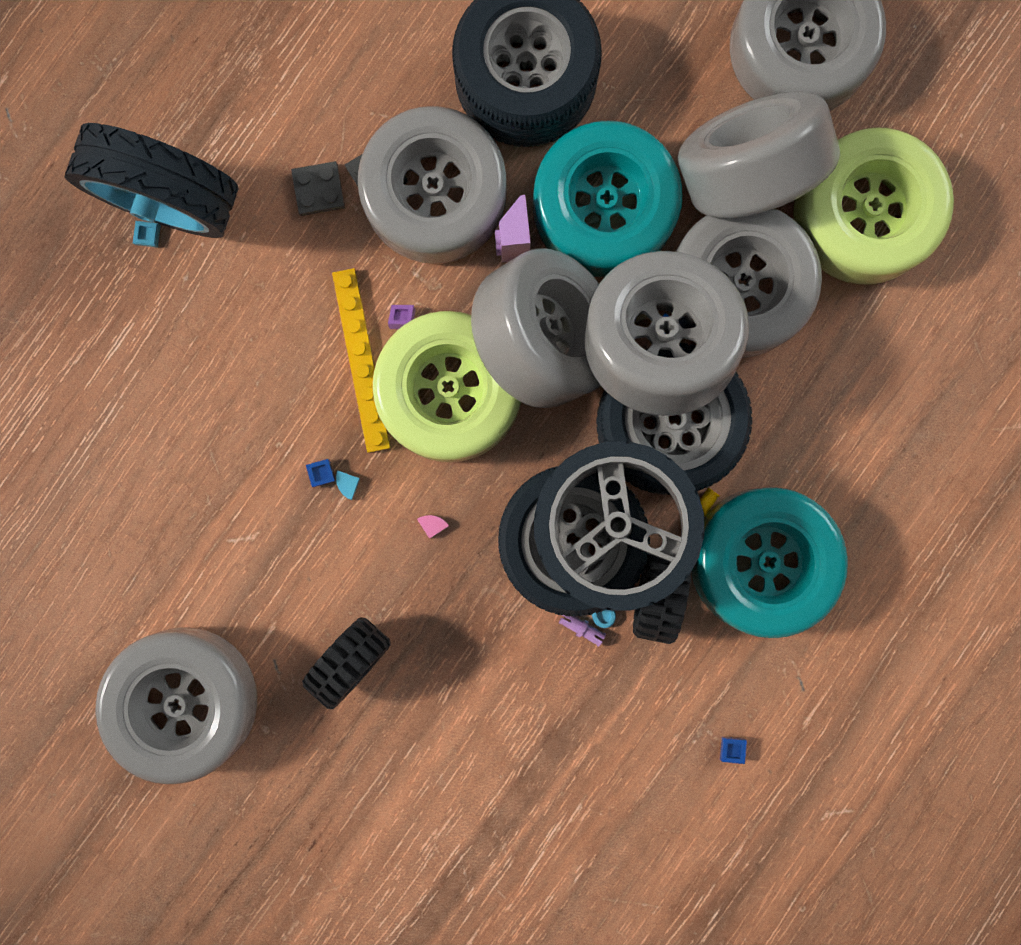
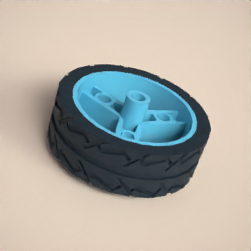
[64,123,239,238]

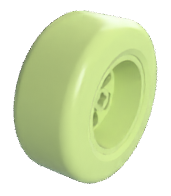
[793,128,954,284]
[373,311,521,462]

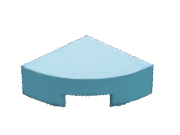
[336,470,360,500]

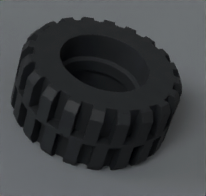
[633,548,691,644]
[302,617,391,710]

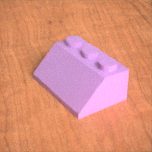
[495,195,530,262]

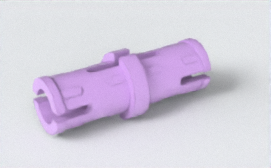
[559,615,606,647]

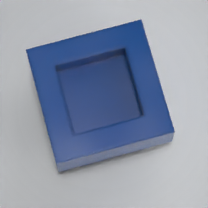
[306,459,336,488]
[720,737,747,764]

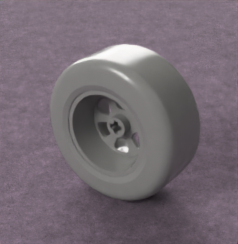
[730,0,886,111]
[678,91,840,218]
[358,106,507,264]
[671,209,822,358]
[471,248,601,408]
[585,251,749,416]
[95,627,257,784]

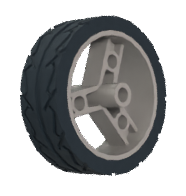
[534,441,704,611]

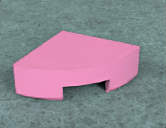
[417,515,449,538]

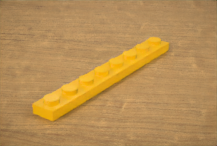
[332,268,391,453]

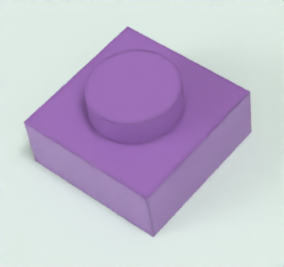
[388,305,416,329]

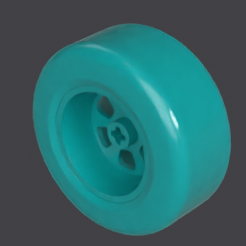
[533,121,682,277]
[691,487,848,638]

